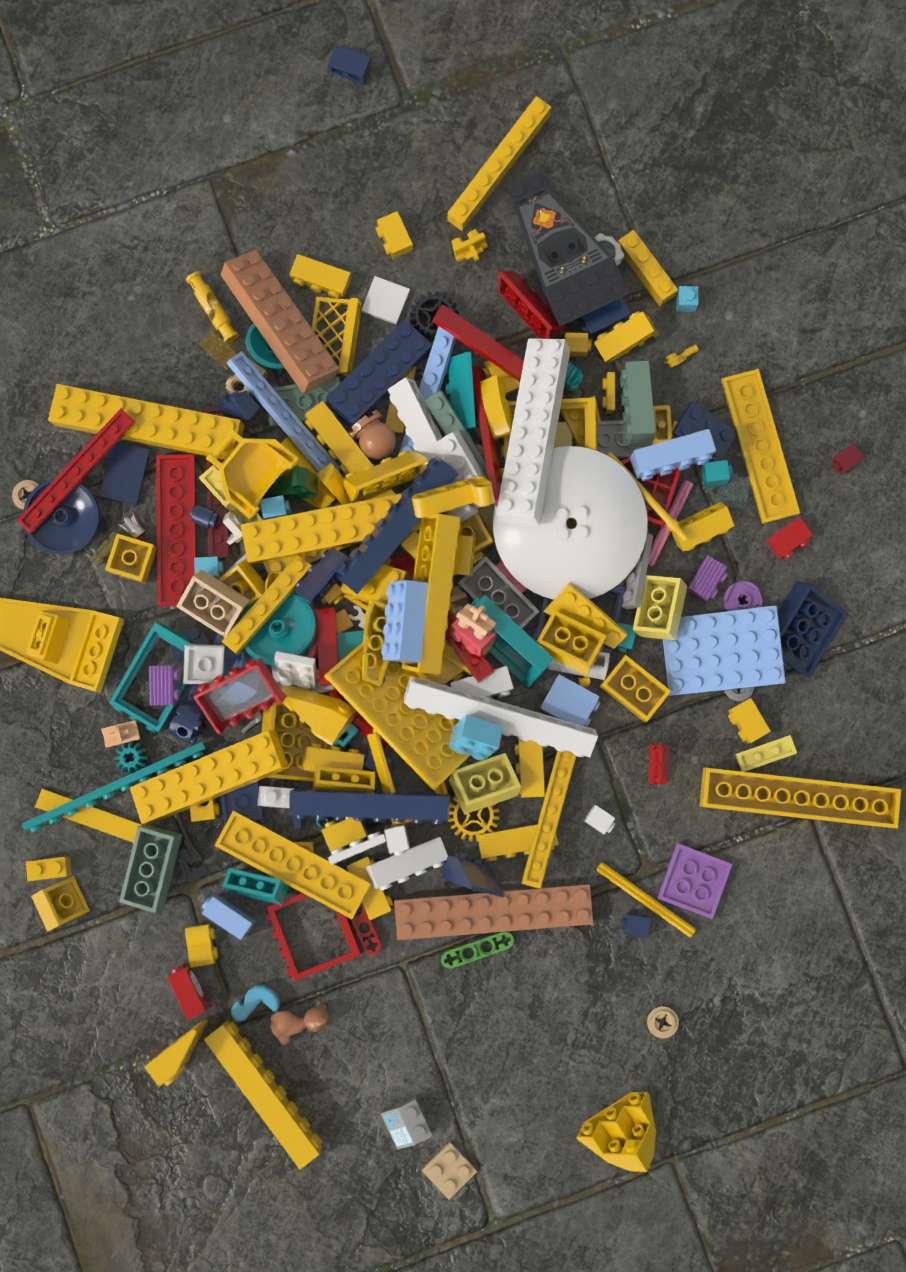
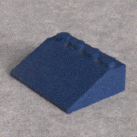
[778,581,848,678]

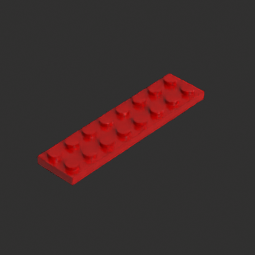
[156,454,197,607]

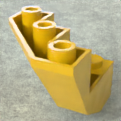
[577,1092,656,1172]

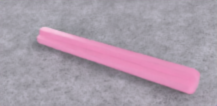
[648,480,693,567]

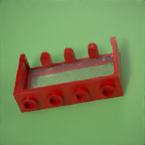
[193,657,287,735]

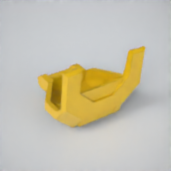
[206,428,299,519]

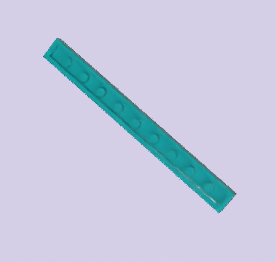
[22,742,207,833]

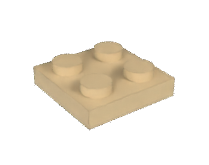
[421,1141,477,1200]

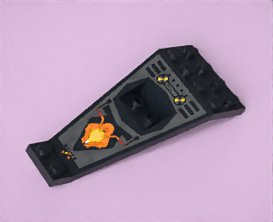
[506,171,629,327]

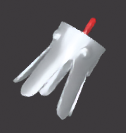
[119,512,146,540]

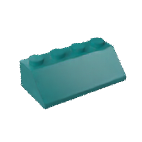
[445,352,476,436]

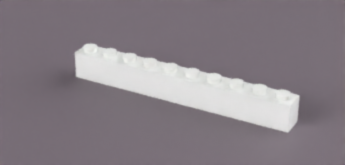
[404,676,598,757]

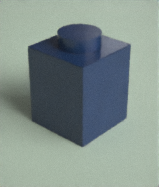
[620,913,651,938]

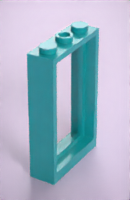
[471,595,554,689]
[109,622,197,733]

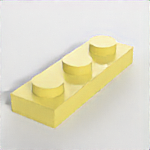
[735,735,797,772]

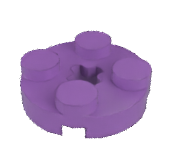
[723,581,763,611]

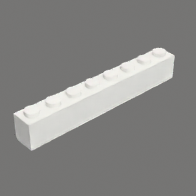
[388,377,479,523]

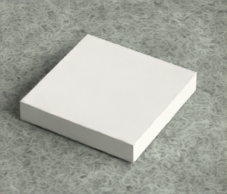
[361,276,410,325]
[183,644,224,684]

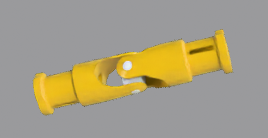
[186,271,239,344]

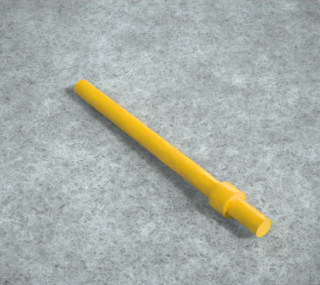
[607,452,689,542]

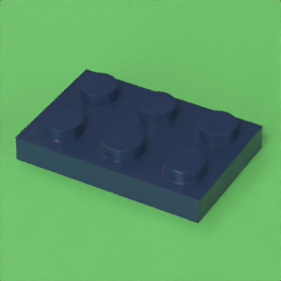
[672,401,737,462]

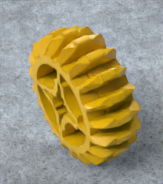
[448,797,500,841]

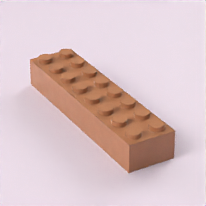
[221,250,339,394]

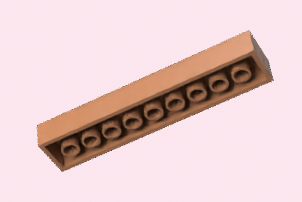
[394,883,593,940]

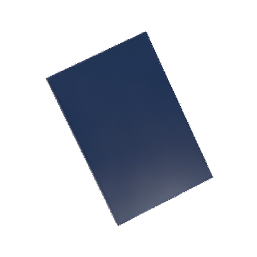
[99,443,151,506]

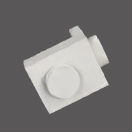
[223,510,243,545]

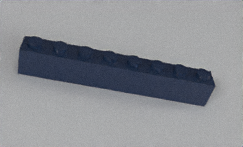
[335,456,459,594]
[289,789,450,824]

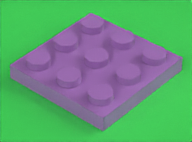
[657,843,732,919]

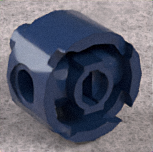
[168,699,207,745]

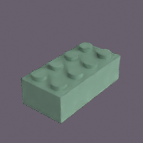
[619,361,656,448]
[119,824,182,913]

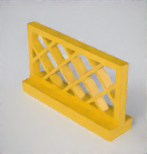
[312,297,362,377]

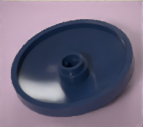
[23,478,100,555]

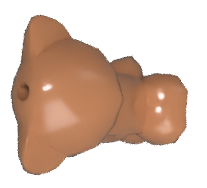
[270,1004,329,1046]

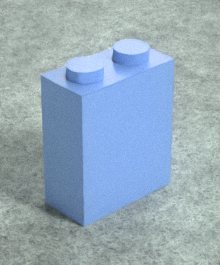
[540,674,600,727]
[201,895,257,940]

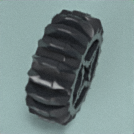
[409,291,459,343]

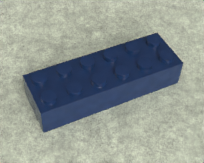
[326,319,432,427]

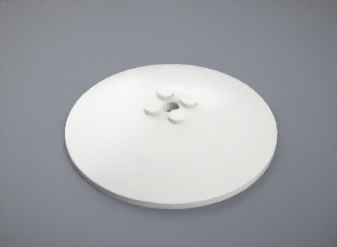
[493,446,648,599]

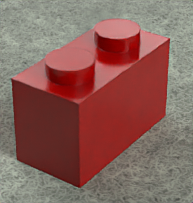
[765,517,813,560]

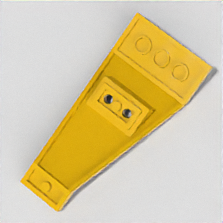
[0,598,124,693]

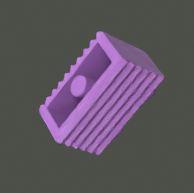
[687,556,728,601]
[149,666,180,705]

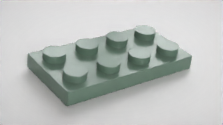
[268,377,340,428]

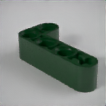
[262,467,318,500]

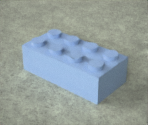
[630,429,716,481]
[381,580,428,662]

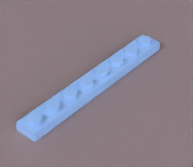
[398,327,456,457]
[227,351,341,472]

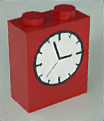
[167,963,211,1021]

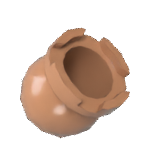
[348,410,396,460]

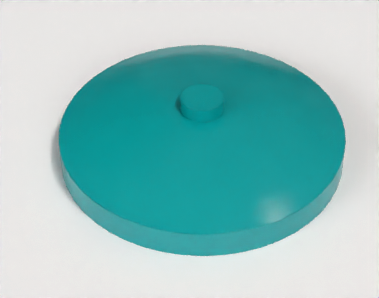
[242,593,317,666]

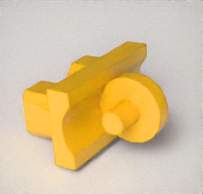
[452,229,488,262]

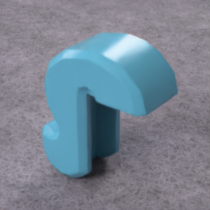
[231,985,280,1021]

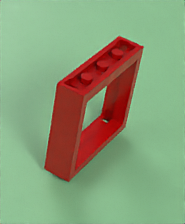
[265,893,362,981]

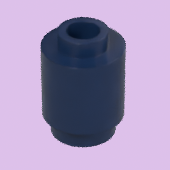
[190,504,220,528]

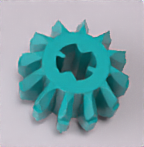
[564,363,584,391]
[114,741,148,774]

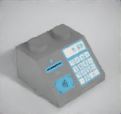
[381,1096,433,1150]

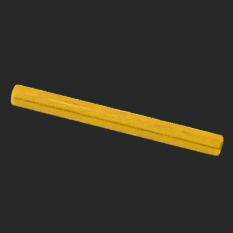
[596,862,696,937]

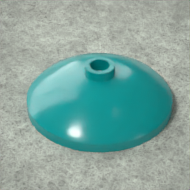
[246,323,285,369]

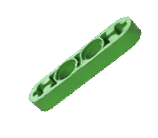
[441,931,514,969]

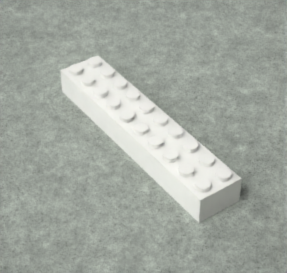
[496,339,570,526]

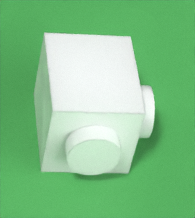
[584,805,615,834]

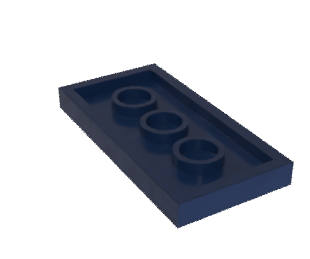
[214,745,264,825]

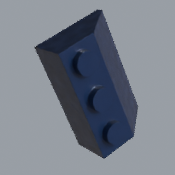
[295,547,349,609]

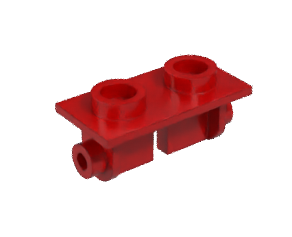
[648,745,669,784]

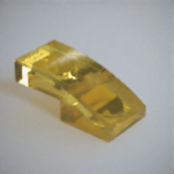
[199,330,237,370]

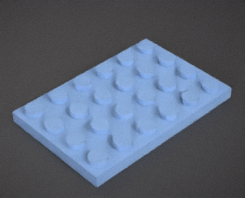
[663,606,786,696]

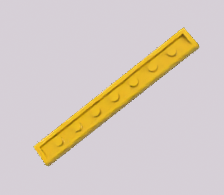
[522,751,576,889]

